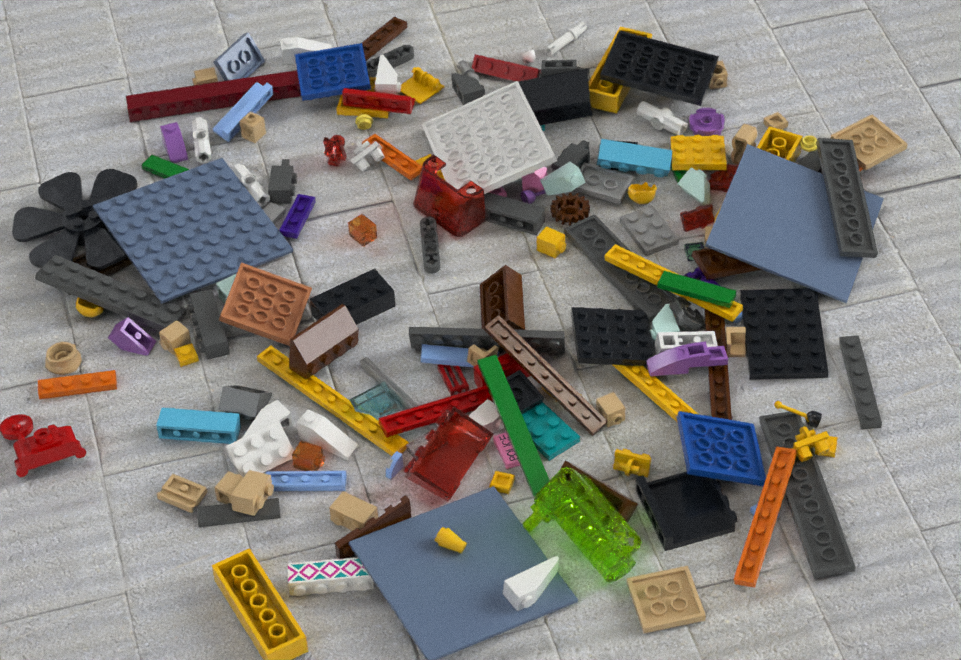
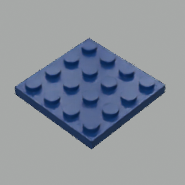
[295,43,371,101]
[676,411,766,486]

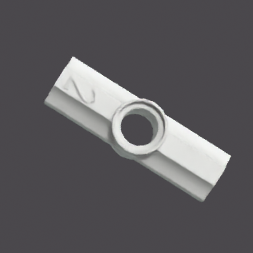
[637,101,688,135]
[192,117,212,164]
[232,163,270,207]

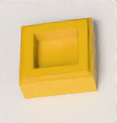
[489,471,515,495]

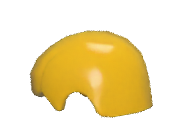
[628,182,657,204]
[76,297,104,318]

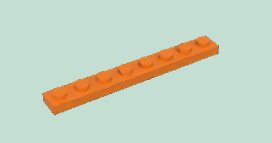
[733,446,797,588]

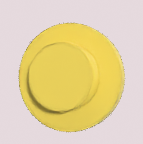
[355,114,373,130]
[800,135,817,152]

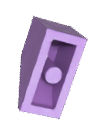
[160,122,188,163]
[108,317,156,356]

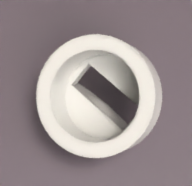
[521,50,536,64]

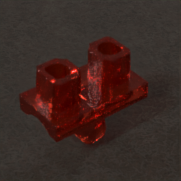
[323,135,347,167]
[680,204,715,232]

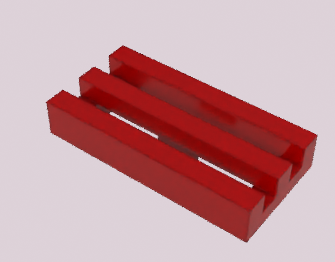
[438,364,469,396]

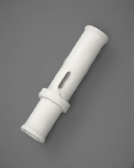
[544,22,588,57]

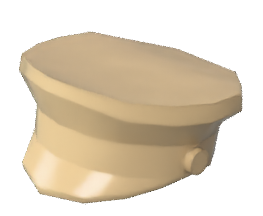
[45,342,82,375]

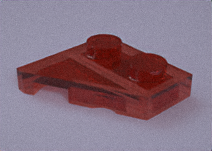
[708,164,738,192]

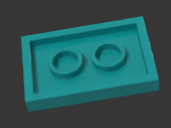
[522,402,580,461]

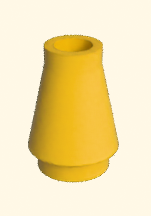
[435,527,467,554]

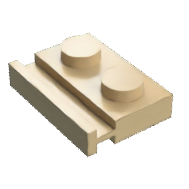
[157,474,208,513]

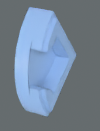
[385,451,404,479]

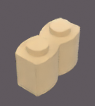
[731,123,757,165]

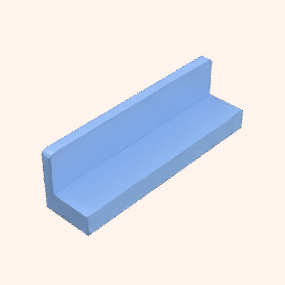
[213,82,273,142]

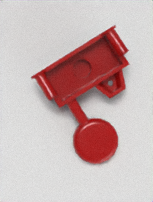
[0,414,87,477]

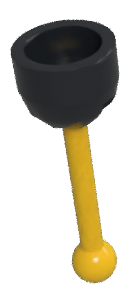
[774,401,822,428]

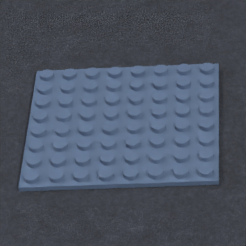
[705,144,884,303]
[93,158,293,304]
[349,486,578,660]

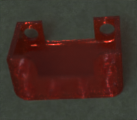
[413,154,485,237]
[403,406,494,502]

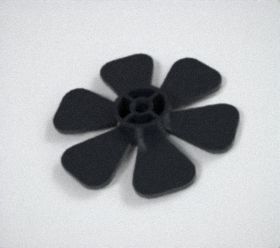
[12,169,138,270]

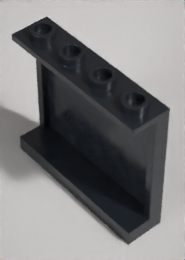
[519,69,593,125]
[636,471,737,551]

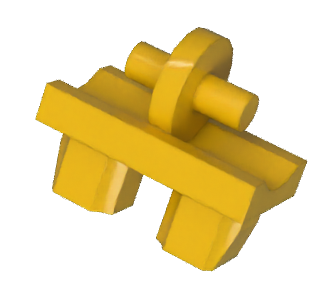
[791,426,829,462]
[613,448,651,478]

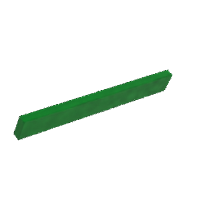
[477,355,551,497]

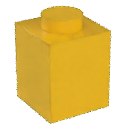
[536,226,566,259]

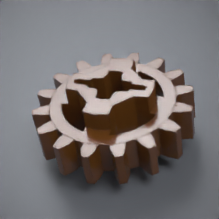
[550,192,590,226]

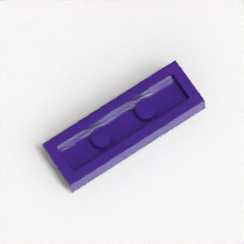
[279,194,316,239]

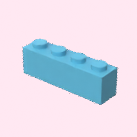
[597,139,673,177]
[156,408,241,444]

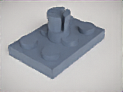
[213,32,265,81]

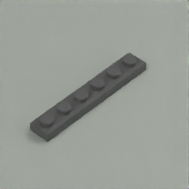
[839,335,882,430]

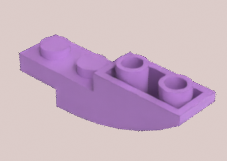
[646,342,728,376]

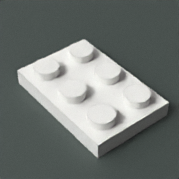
[225,421,297,477]

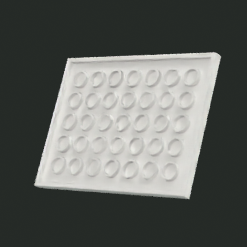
[422,81,557,206]

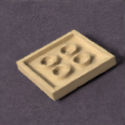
[830,114,907,170]
[627,566,706,634]

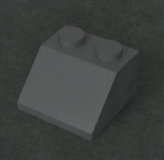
[219,385,272,420]

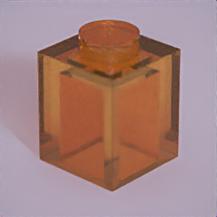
[348,214,377,247]
[292,440,325,471]

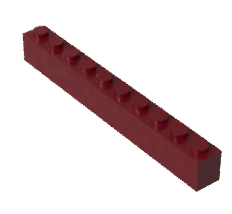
[126,70,301,122]

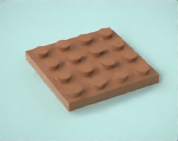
[219,262,312,346]

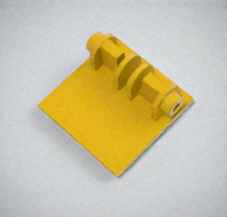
[401,67,445,104]

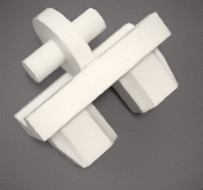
[350,140,384,172]

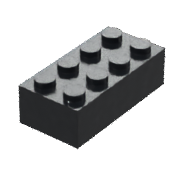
[310,268,396,325]

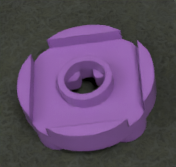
[689,108,725,136]

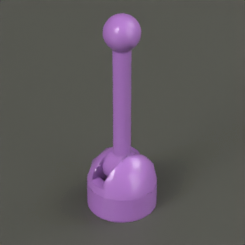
[521,190,546,204]

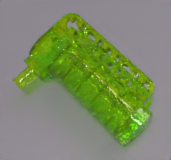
[522,467,641,583]

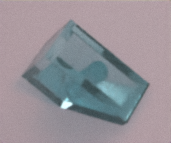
[349,381,398,417]

